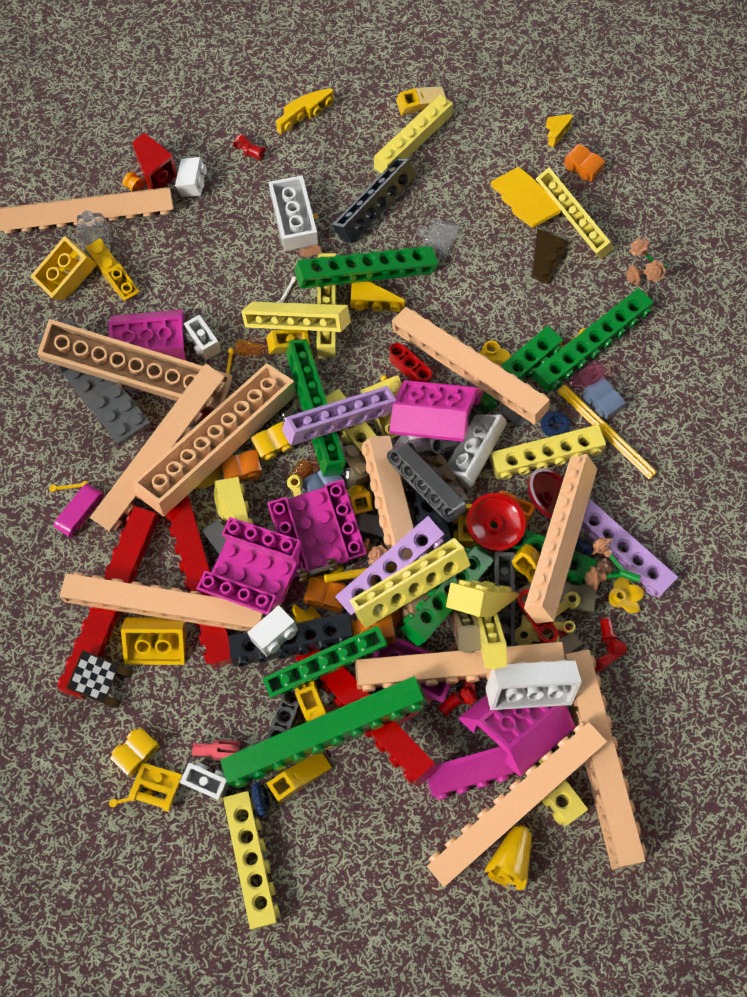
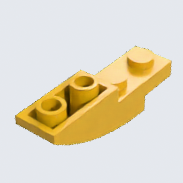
[276,89,334,134]
[85,238,140,302]
[295,681,333,750]

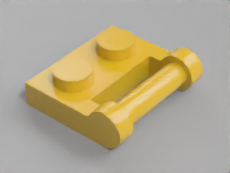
[128,762,182,812]

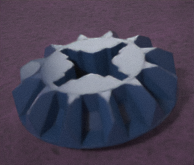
[541,411,571,437]
[575,539,593,555]
[251,782,270,816]

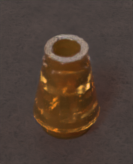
[234,338,261,356]
[286,458,314,486]

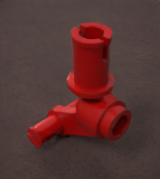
[594,618,627,674]
[437,680,478,717]

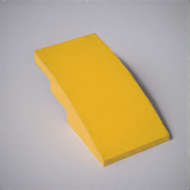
[491,167,561,228]

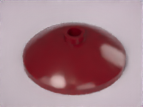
[527,468,564,519]

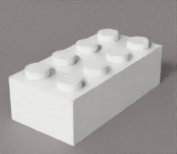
[269,175,318,251]
[485,660,582,710]

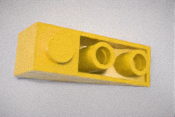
[396,86,446,116]
[351,282,405,312]
[266,753,332,804]

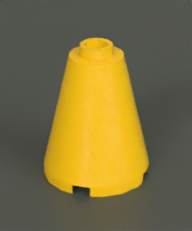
[484,825,532,890]

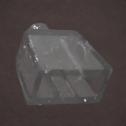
[77,210,112,246]
[416,219,460,259]

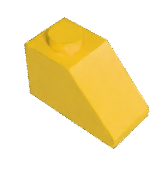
[266,329,310,355]

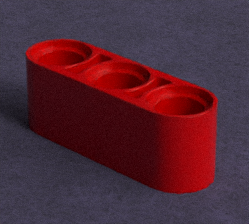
[389,343,432,383]
[518,589,558,644]

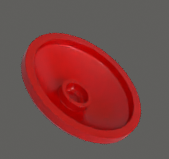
[466,493,526,551]

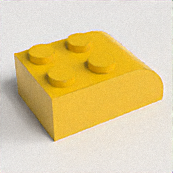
[30,236,97,300]

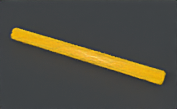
[558,384,657,479]

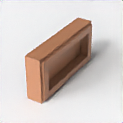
[299,244,322,257]

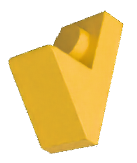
[546,114,573,148]

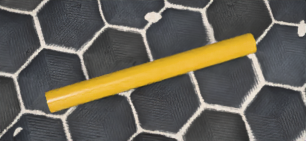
[324,564,393,583]

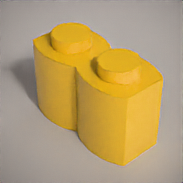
[251,421,293,461]
[512,544,540,584]
[110,727,160,778]

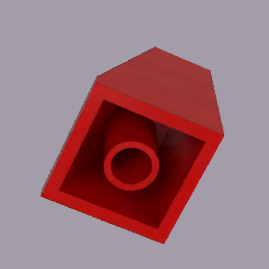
[132,132,177,190]

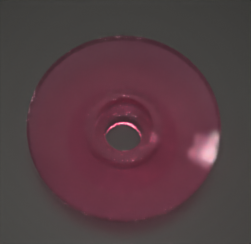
[569,363,605,387]

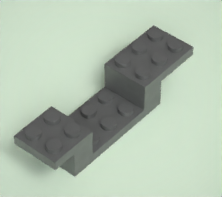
[38,317,151,446]

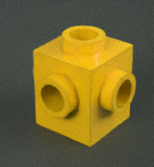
[346,485,373,515]

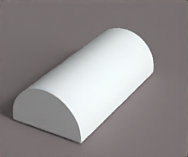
[448,414,507,488]

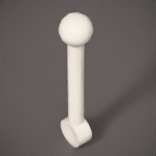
[277,276,297,303]

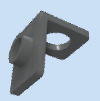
[500,404,530,426]

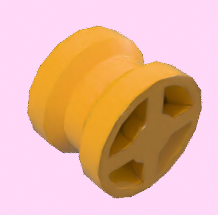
[123,172,145,192]

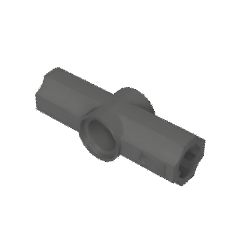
[407,437,458,456]

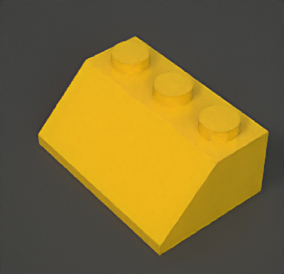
[121,617,187,665]

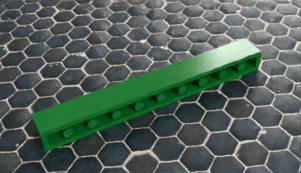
[220,676,428,788]

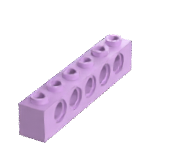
[282,386,396,446]
[580,499,678,598]
[335,516,445,616]

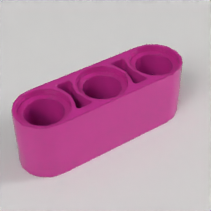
[54,483,104,538]

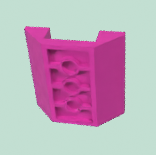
[108,309,187,361]
[389,380,483,442]
[267,479,367,578]
[197,517,301,615]
[459,695,576,777]

